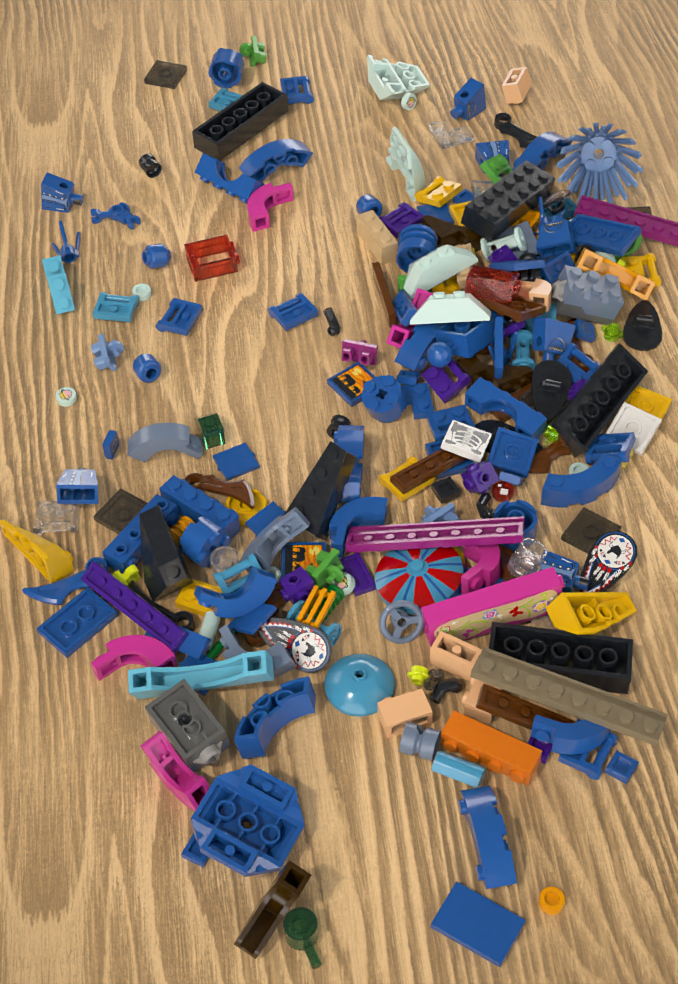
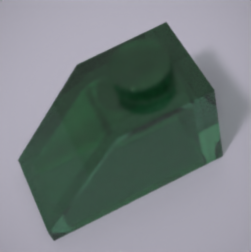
[194,413,226,449]

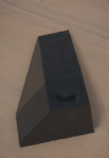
[139,505,194,602]

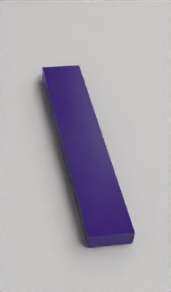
[81,561,189,653]

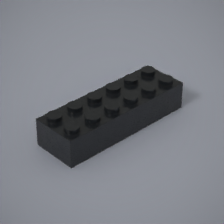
[192,82,288,161]
[460,160,556,242]
[489,622,633,694]

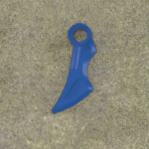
[22,557,109,605]

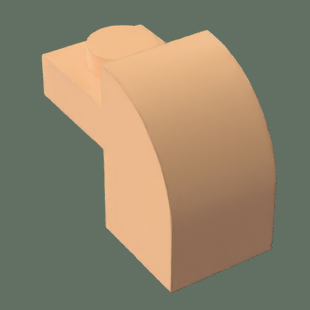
[514,278,552,312]

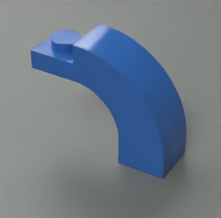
[329,496,388,558]
[194,566,277,618]
[530,715,611,755]

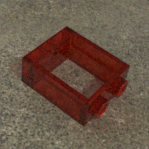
[184,234,240,282]
[465,265,522,304]

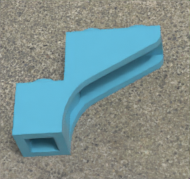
[42,255,75,315]

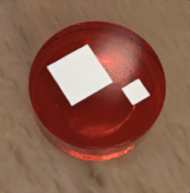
[492,481,514,502]

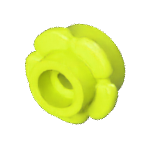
[407,665,430,686]

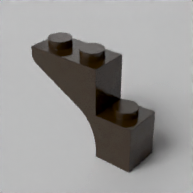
[422,215,483,252]
[456,354,533,394]
[234,860,311,959]

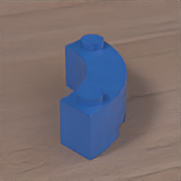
[513,131,572,170]
[239,139,313,182]
[394,323,445,372]
[334,425,364,503]
[540,453,623,508]
[234,676,316,759]
[458,785,517,889]

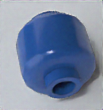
[356,194,382,217]
[142,244,171,269]
[133,353,161,383]

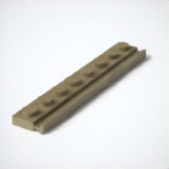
[470,647,668,746]

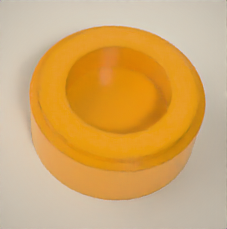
[538,886,565,915]

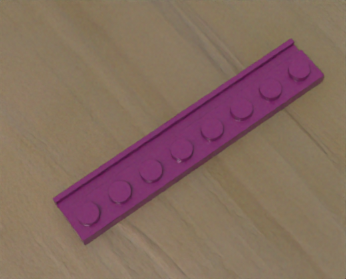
[574,195,678,247]
[345,516,525,553]

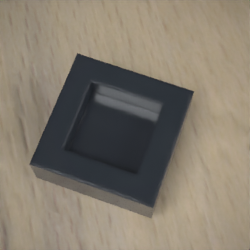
[431,477,460,504]

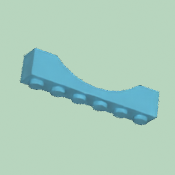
[128,650,274,700]

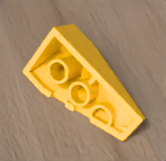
[0,519,74,583]
[546,592,637,635]

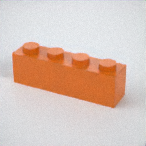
[440,710,542,785]

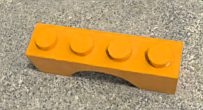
[576,248,656,300]

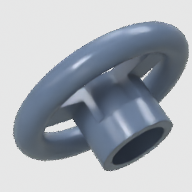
[379,600,424,644]

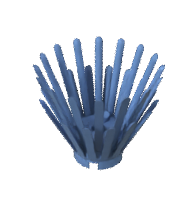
[557,123,643,204]

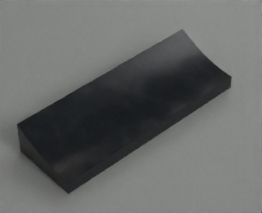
[551,343,648,458]

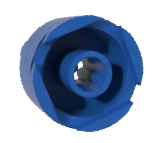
[208,48,244,89]
[362,375,407,423]
[494,500,538,553]
[179,516,232,568]

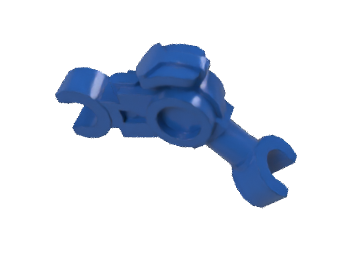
[90,202,141,230]

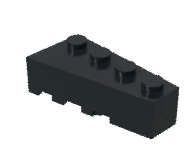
[284,441,357,541]

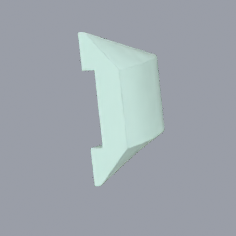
[367,55,430,100]
[386,127,425,202]

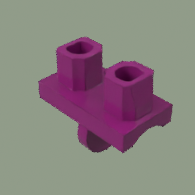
[342,339,378,366]

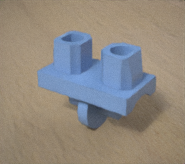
[91,333,124,371]
[421,502,460,523]

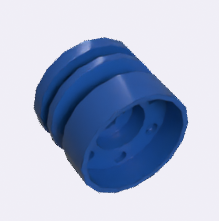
[396,224,437,273]

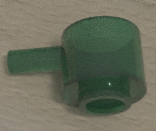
[283,907,322,969]

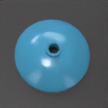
[325,654,395,717]

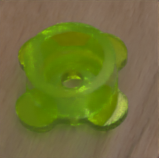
[601,323,623,342]
[543,425,559,444]

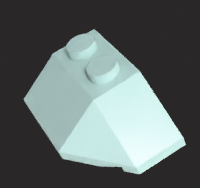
[403,245,478,299]
[410,291,491,325]

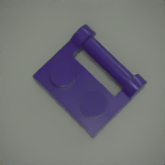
[379,202,424,238]
[421,356,471,404]

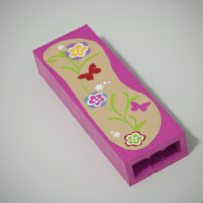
[421,567,565,647]

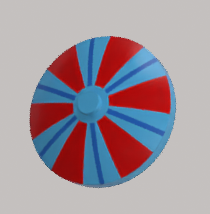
[375,547,464,615]

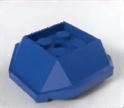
[190,764,305,877]

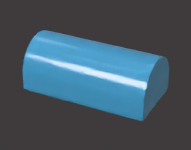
[431,750,486,787]

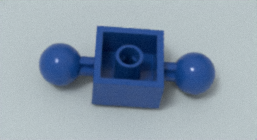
[427,309,500,368]

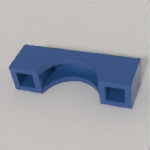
[194,153,265,203]
[465,377,547,439]

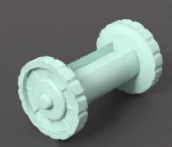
[480,227,527,263]

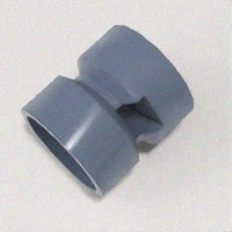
[399,722,441,762]

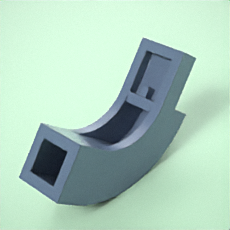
[127,423,203,463]
[239,507,310,573]
[218,625,297,677]

